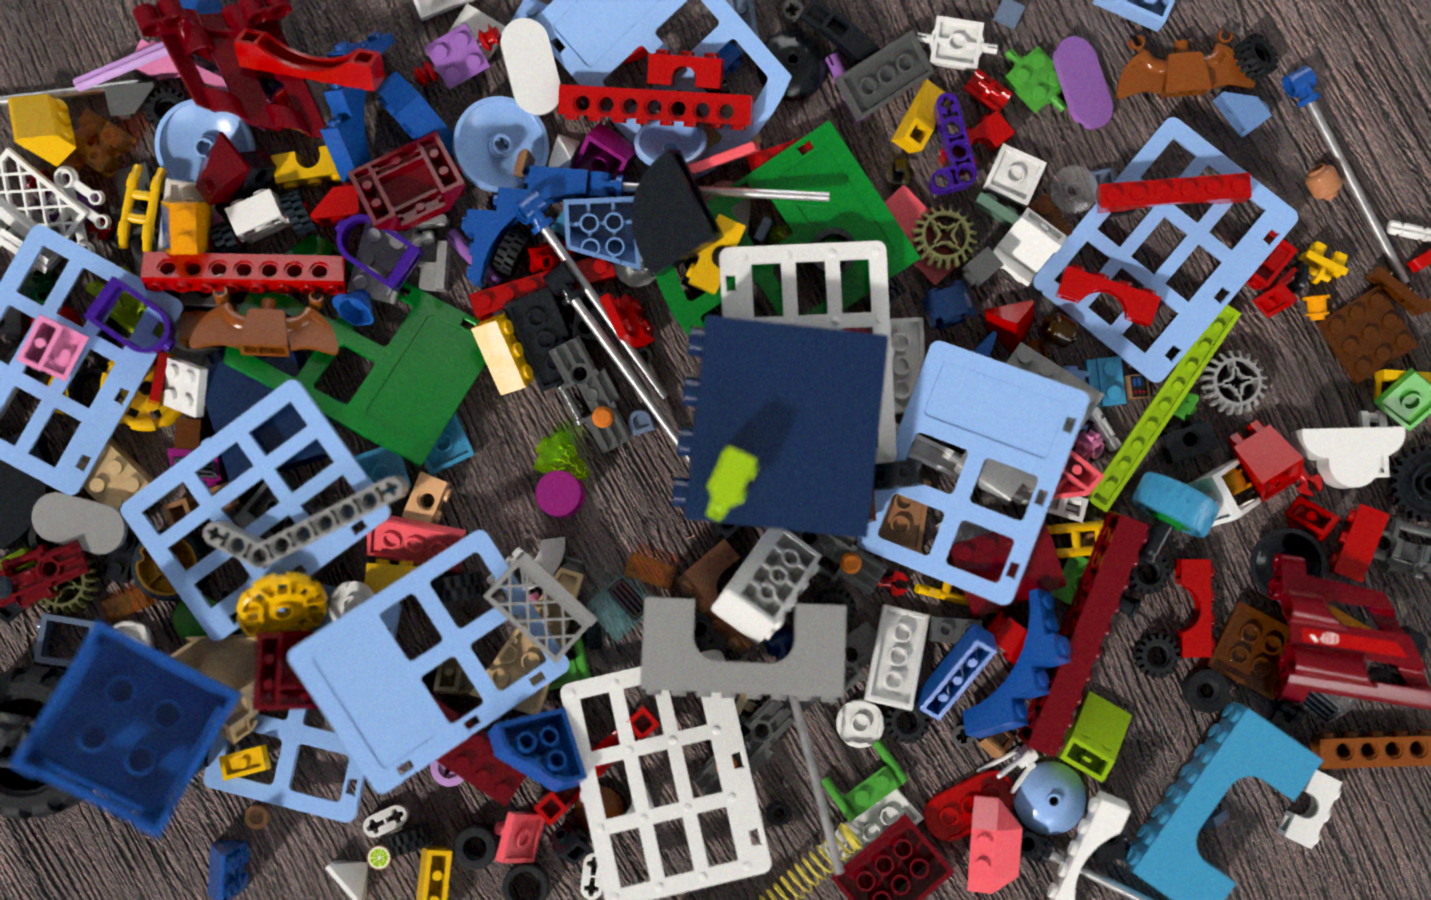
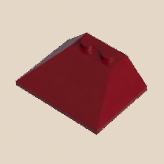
[347,131,465,232]
[253,630,320,710]

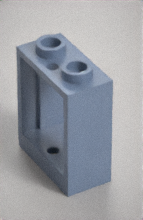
[32,612,109,670]

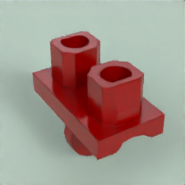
[963,69,1013,112]
[528,240,574,273]

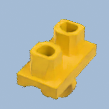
[1298,241,1349,285]

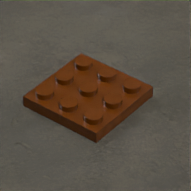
[1316,285,1419,385]
[1204,601,1290,700]

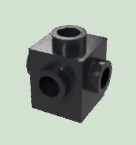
[549,820,592,866]

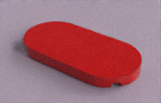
[923,769,1016,842]

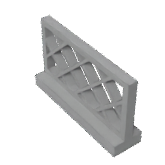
[483,552,598,663]

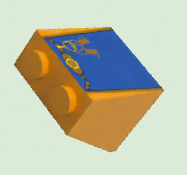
[161,201,214,254]

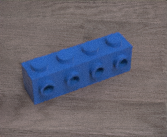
[917,623,997,721]

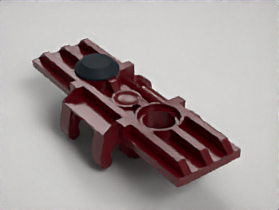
[0,540,90,609]

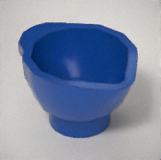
[332,289,374,326]

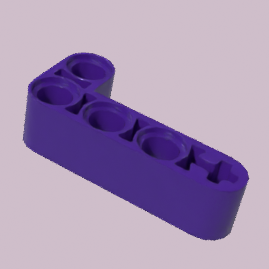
[928,92,977,195]

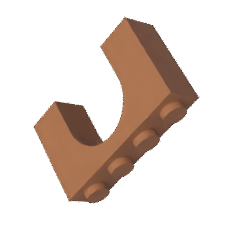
[677,539,788,654]

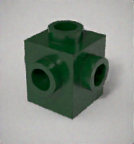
[22,268,60,305]

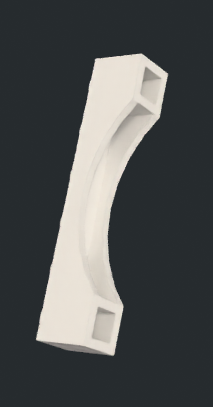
[1047,790,1131,900]

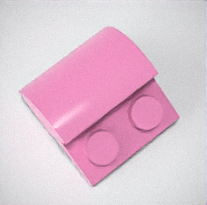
[16,315,89,382]

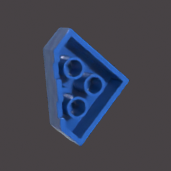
[376,71,453,156]
[487,707,587,792]

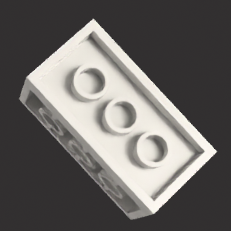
[709,528,822,645]

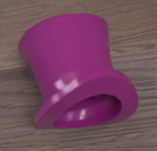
[536,470,586,519]

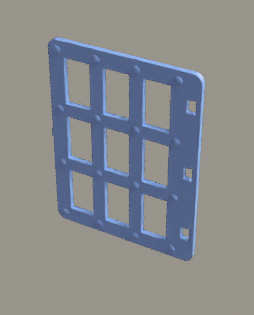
[1033,117,1298,383]
[0,224,184,495]
[121,380,391,641]

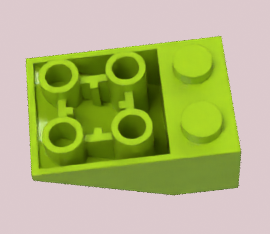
[1056,691,1132,783]

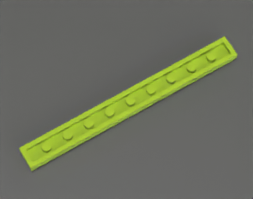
[1085,300,1241,512]

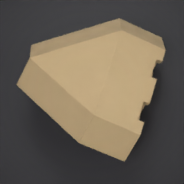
[170,634,259,744]

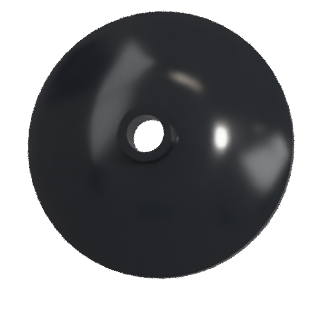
[757,30,828,101]
[1250,528,1326,595]

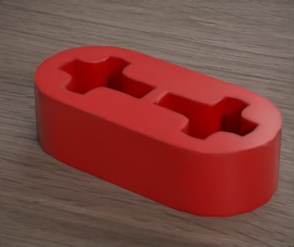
[1406,248,1431,273]

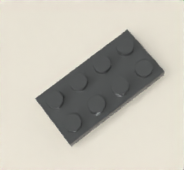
[834,30,935,121]

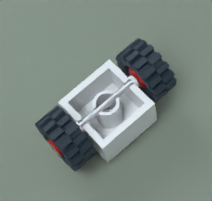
[210,189,318,254]

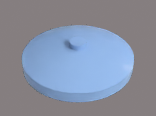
[452,96,549,194]
[154,99,255,183]

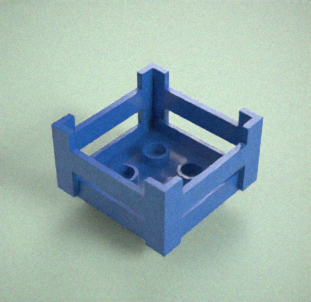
[9,621,241,839]

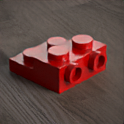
[1246,230,1298,291]
[600,293,655,350]

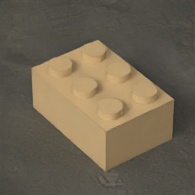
[77,437,154,520]

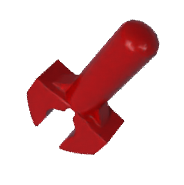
[1295,467,1323,496]
[877,571,909,596]

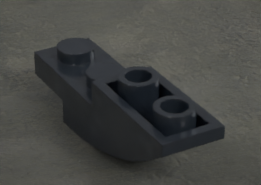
[799,0,881,64]

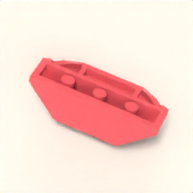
[1040,450,1105,500]
[967,795,1022,894]

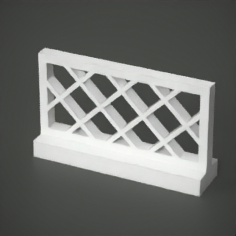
[0,147,89,258]

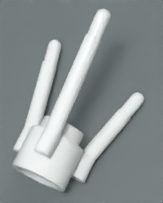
[976,744,1039,794]

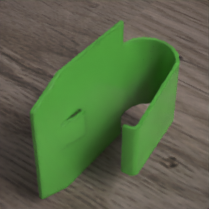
[1174,392,1199,421]

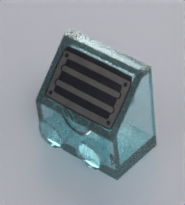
[584,573,645,642]

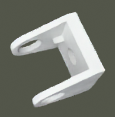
[1186,458,1262,526]

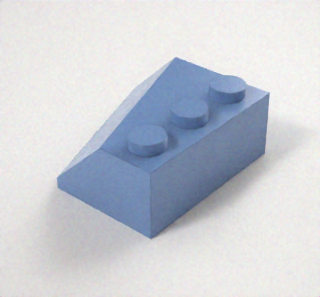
[563,196,641,270]

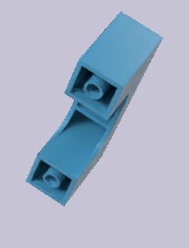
[1122,701,1323,900]

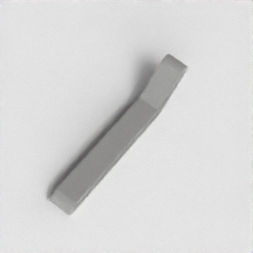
[203,476,409,568]

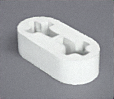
[363,803,410,837]
[581,851,603,900]

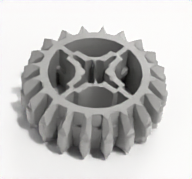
[1200,350,1268,415]

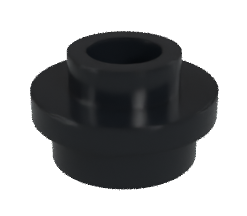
[767,800,791,826]

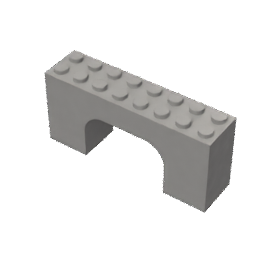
[640,597,846,702]

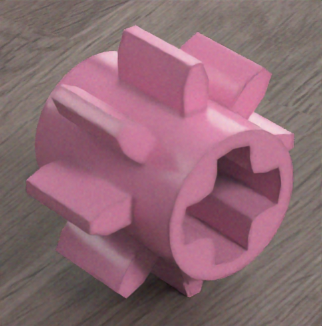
[1073,429,1104,461]

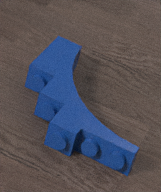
[320,31,395,183]
[462,166,589,287]
[962,588,1071,739]

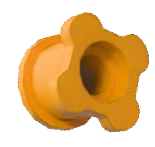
[1302,294,1330,320]
[1222,467,1253,496]

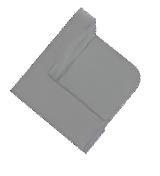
[417,240,451,292]

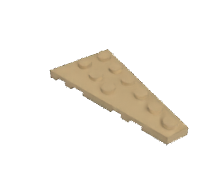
[469,568,585,715]

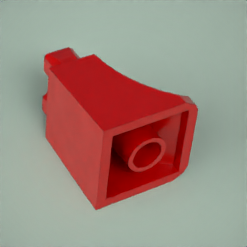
[1228,420,1304,502]

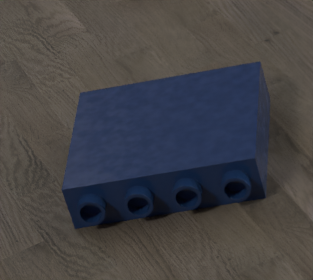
[671,315,889,538]

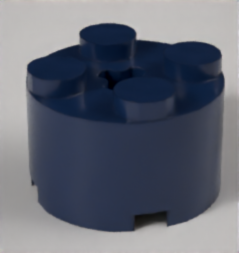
[921,280,977,330]

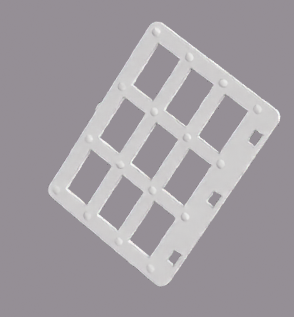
[719,241,897,464]
[560,649,771,900]

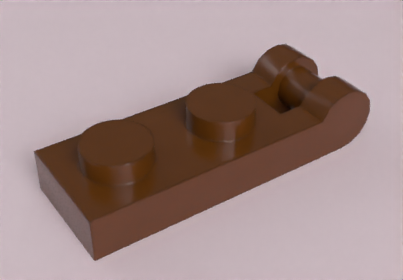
[1364,266,1431,316]

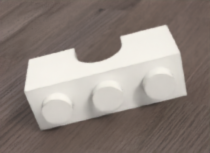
[1276,770,1343,850]

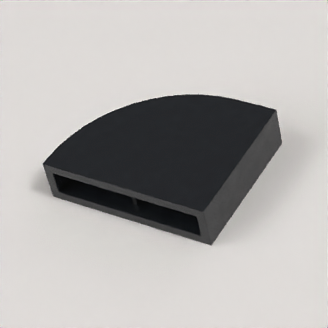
[632,149,724,276]
[0,430,55,550]

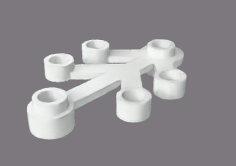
[46,166,112,253]

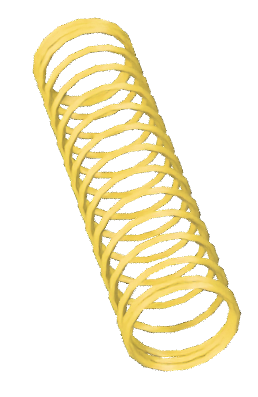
[759,823,862,900]

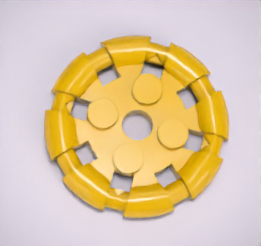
[100,351,184,432]
[236,571,328,639]

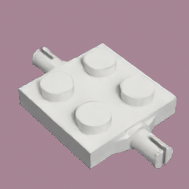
[916,15,998,72]

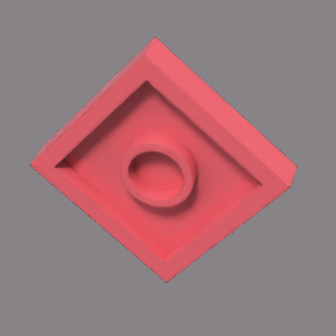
[494,811,545,863]

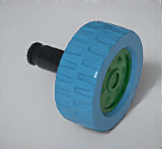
[1131,472,1220,566]

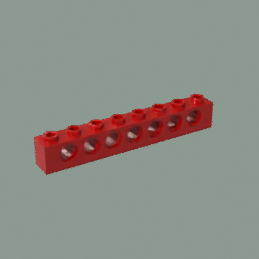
[558,84,754,130]
[140,252,348,295]

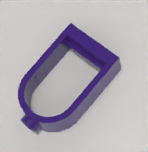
[335,214,424,292]
[83,276,177,354]

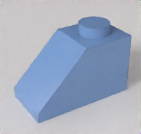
[1213,92,1272,138]

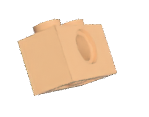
[401,471,452,524]

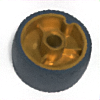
[131,528,211,602]

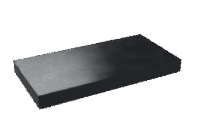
[504,286,586,392]

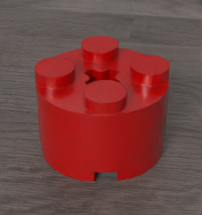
[985,610,1028,665]

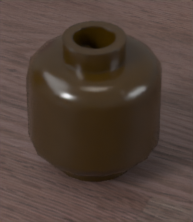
[1041,313,1079,348]

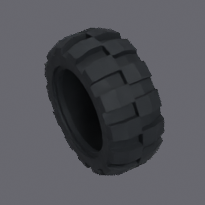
[0,664,94,820]

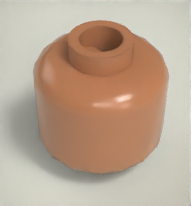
[1305,163,1343,201]

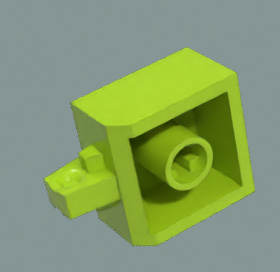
[706,446,759,521]

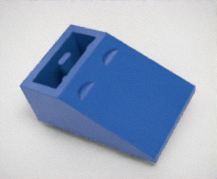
[208,840,250,900]

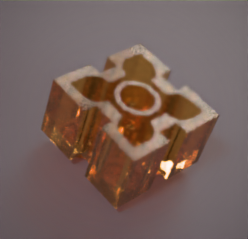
[71,107,137,179]

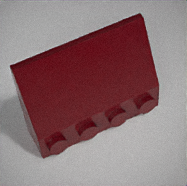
[949,519,1067,619]
[831,813,956,900]

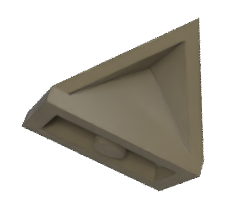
[433,657,474,694]

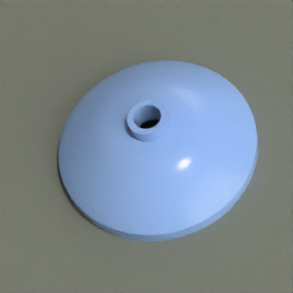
[634,120,707,165]
[1013,761,1087,835]

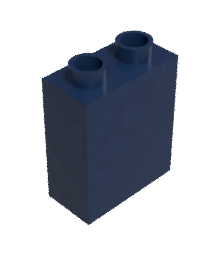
[203,345,330,483]

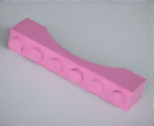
[134,39,271,132]

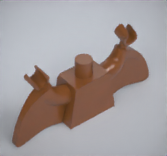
[1116,29,1255,99]
[189,286,339,357]

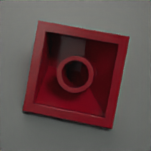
[195,132,251,205]

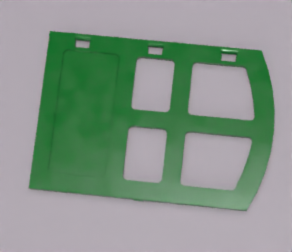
[656,120,921,337]
[224,234,486,467]

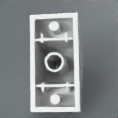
[1291,427,1405,489]

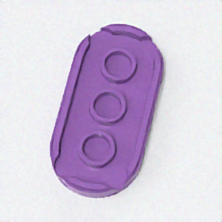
[1053,36,1113,130]

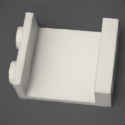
[993,207,1067,287]

